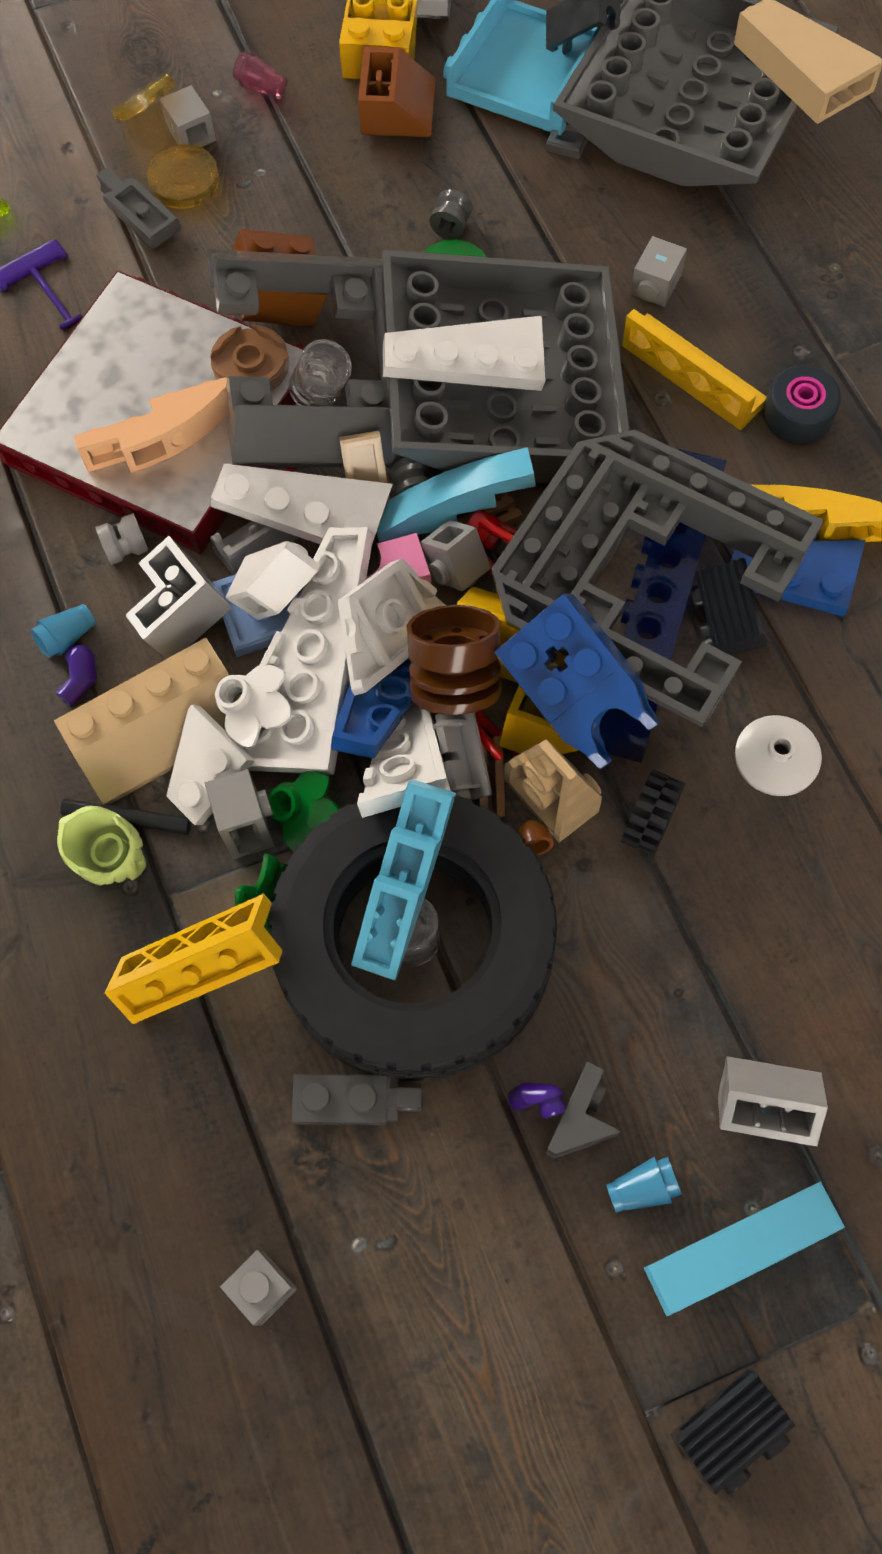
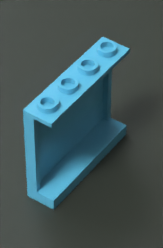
[443,0,608,136]

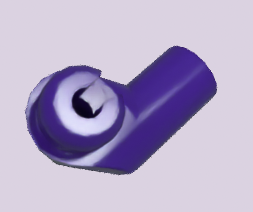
[55,645,97,707]
[508,1082,566,1119]

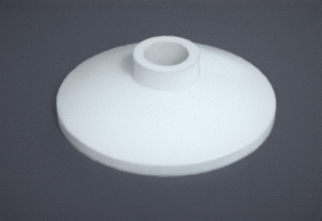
[735,715,822,796]

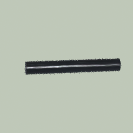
[60,799,191,835]

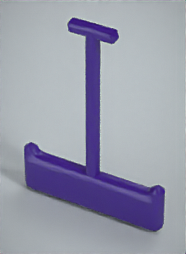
[0,239,83,330]

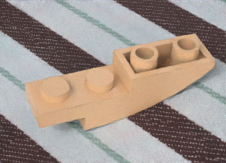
[74,377,230,473]

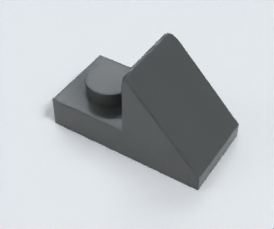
[545,1061,620,1159]

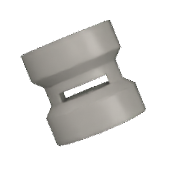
[95,513,149,565]

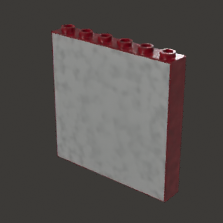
[0,270,318,555]

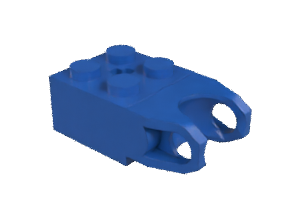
[494,594,661,769]

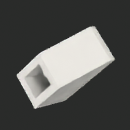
[225,541,320,620]

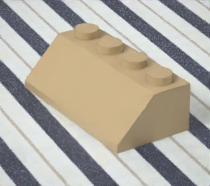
[54,638,241,805]

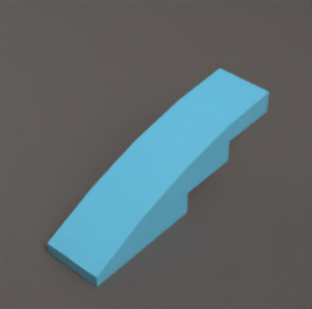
[377,447,536,542]
[351,779,456,980]
[644,1181,845,1316]

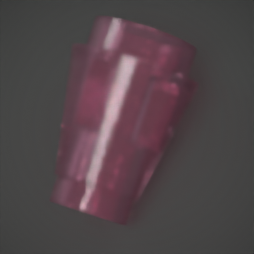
[233,51,287,99]

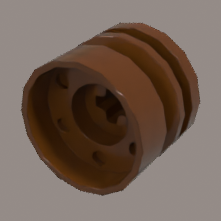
[406,605,502,715]

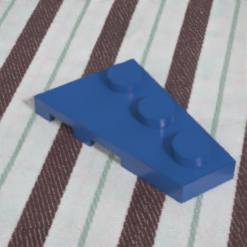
[731,540,866,617]

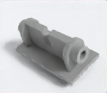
[433,712,492,800]

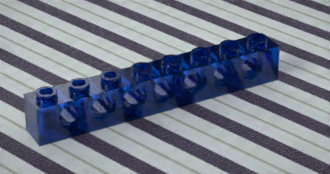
[599,449,727,763]

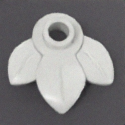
[215,665,293,748]

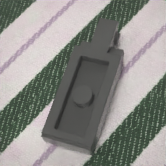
[96,167,181,249]
[291,1074,423,1125]

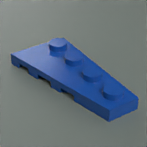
[331,658,414,759]

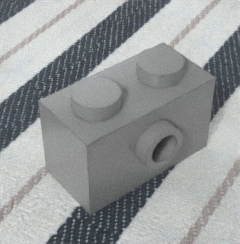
[204,769,275,860]
[718,1056,828,1146]

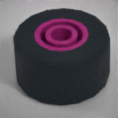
[764,365,841,444]

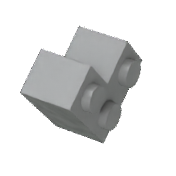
[126,536,233,659]

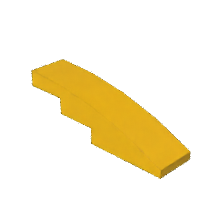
[752,485,882,542]

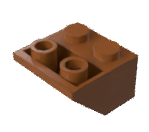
[358,47,436,137]

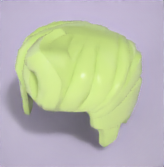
[57,806,146,885]

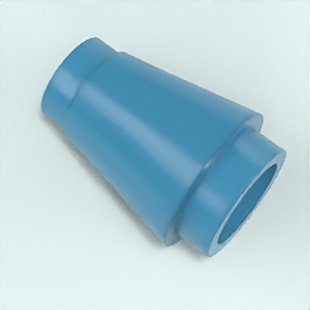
[30,604,96,658]
[606,1156,682,1213]

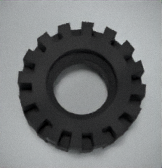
[621,769,686,857]

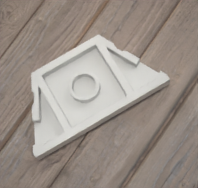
[338,558,446,696]

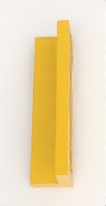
[622,309,767,431]
[105,894,283,1024]

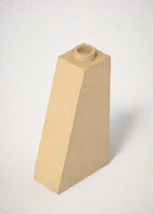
[734,0,882,124]

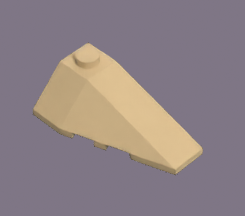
[504,740,602,843]

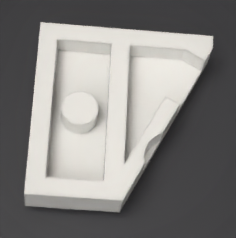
[166,705,255,825]

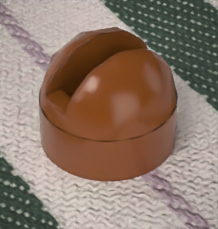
[517,820,554,857]

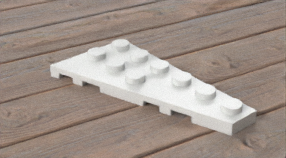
[240,527,373,775]

